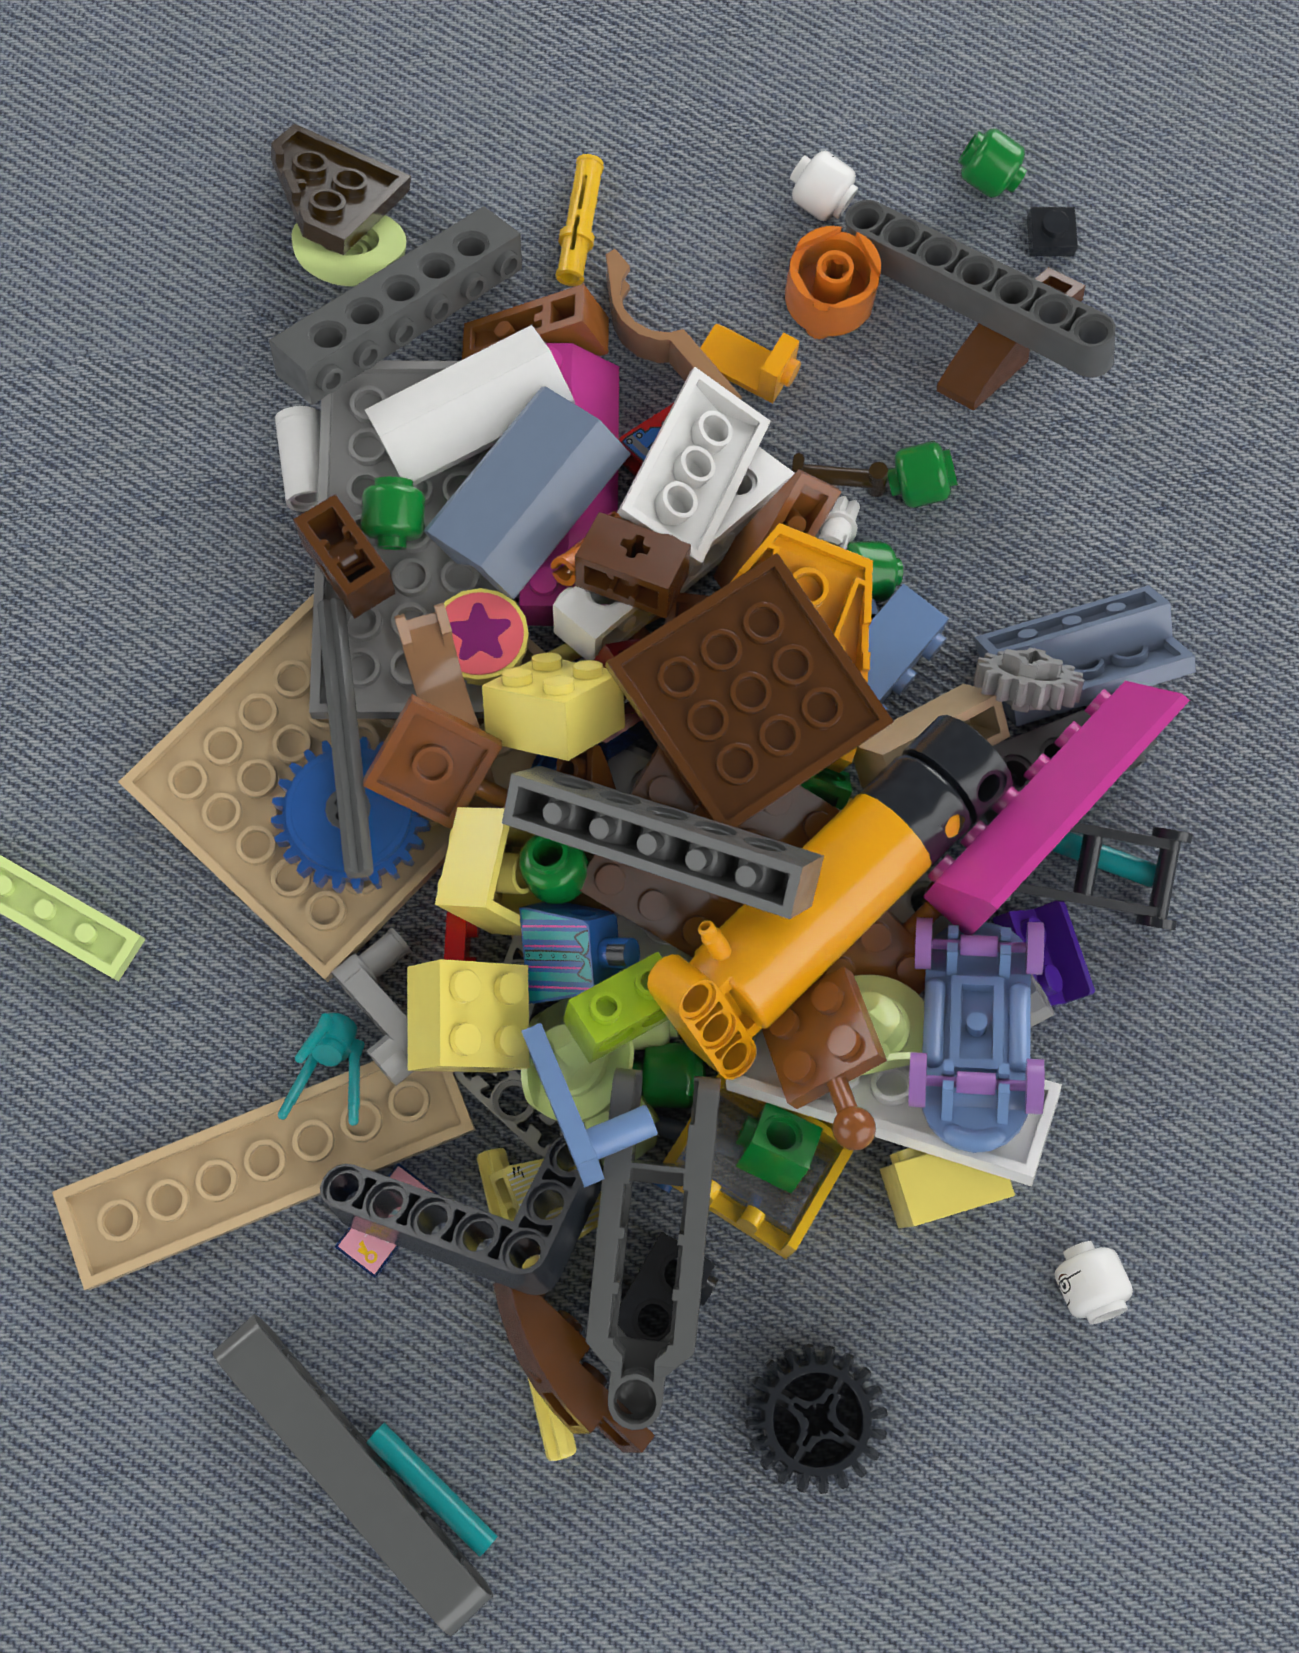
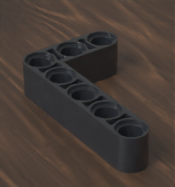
[320,1135,604,1295]

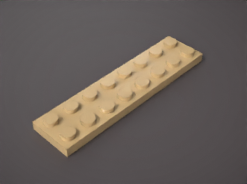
[52,1061,476,1290]

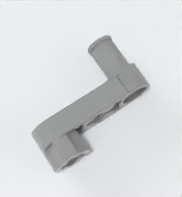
[331,928,413,1086]

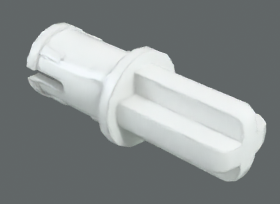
[819,496,860,549]

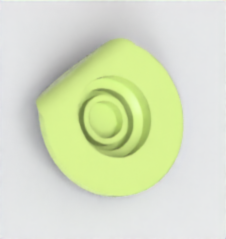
[292,215,406,286]
[854,975,924,1076]
[521,997,634,1122]

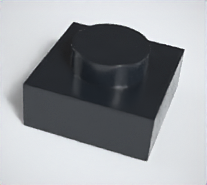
[1027,207,1078,256]

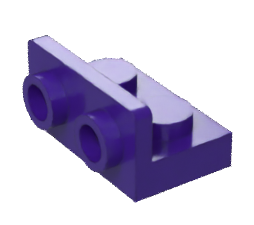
[993,900,1095,1008]

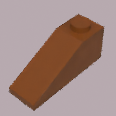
[462,284,609,360]
[713,469,841,588]

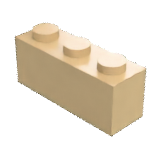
[853,684,1010,788]

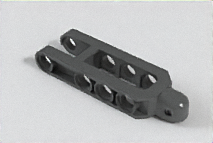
[586,1068,721,1430]

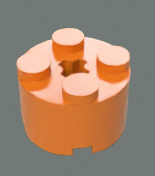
[785,226,881,339]

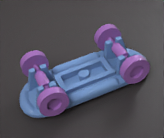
[908,917,1045,1153]

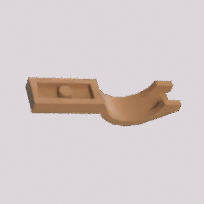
[606,249,742,400]
[394,603,499,808]

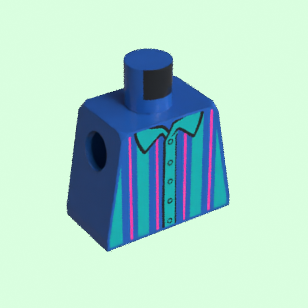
[519,901,640,1004]

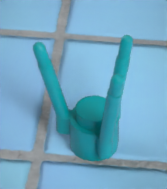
[277,1013,365,1126]

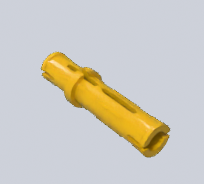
[556,154,604,286]

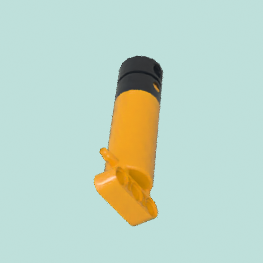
[647,715,1013,1080]

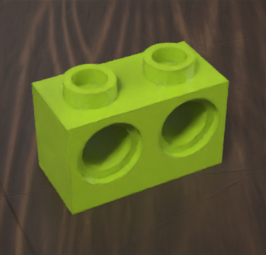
[563,951,669,1064]

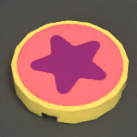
[444,588,529,686]

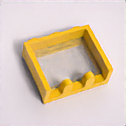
[663,1073,853,1259]

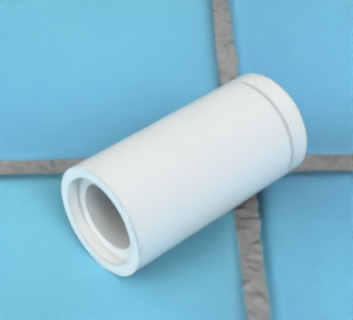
[275,406,321,512]

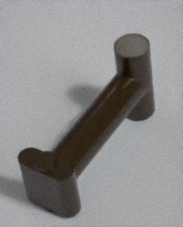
[791,453,888,497]

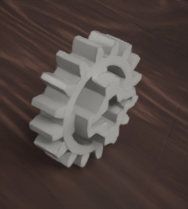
[974,648,1084,713]

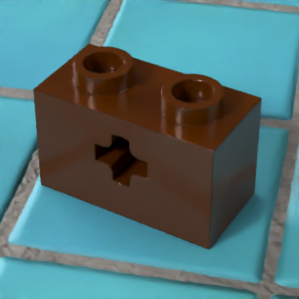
[293,494,396,619]
[575,512,691,619]

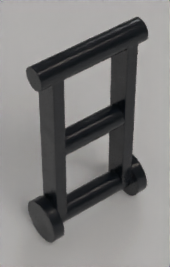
[1007,823,1193,931]

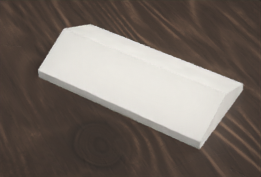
[365,325,575,486]
[617,367,771,567]

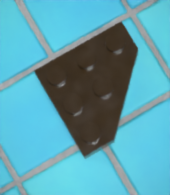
[271,123,411,255]

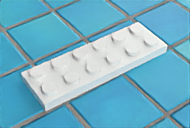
[726,1029,1062,1186]

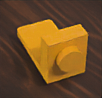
[700,324,801,404]

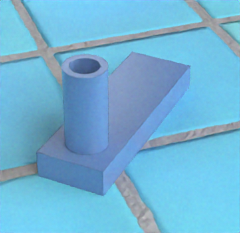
[522,1023,658,1187]

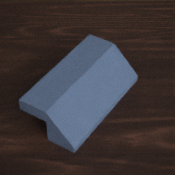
[424,386,631,599]
[974,585,1196,726]

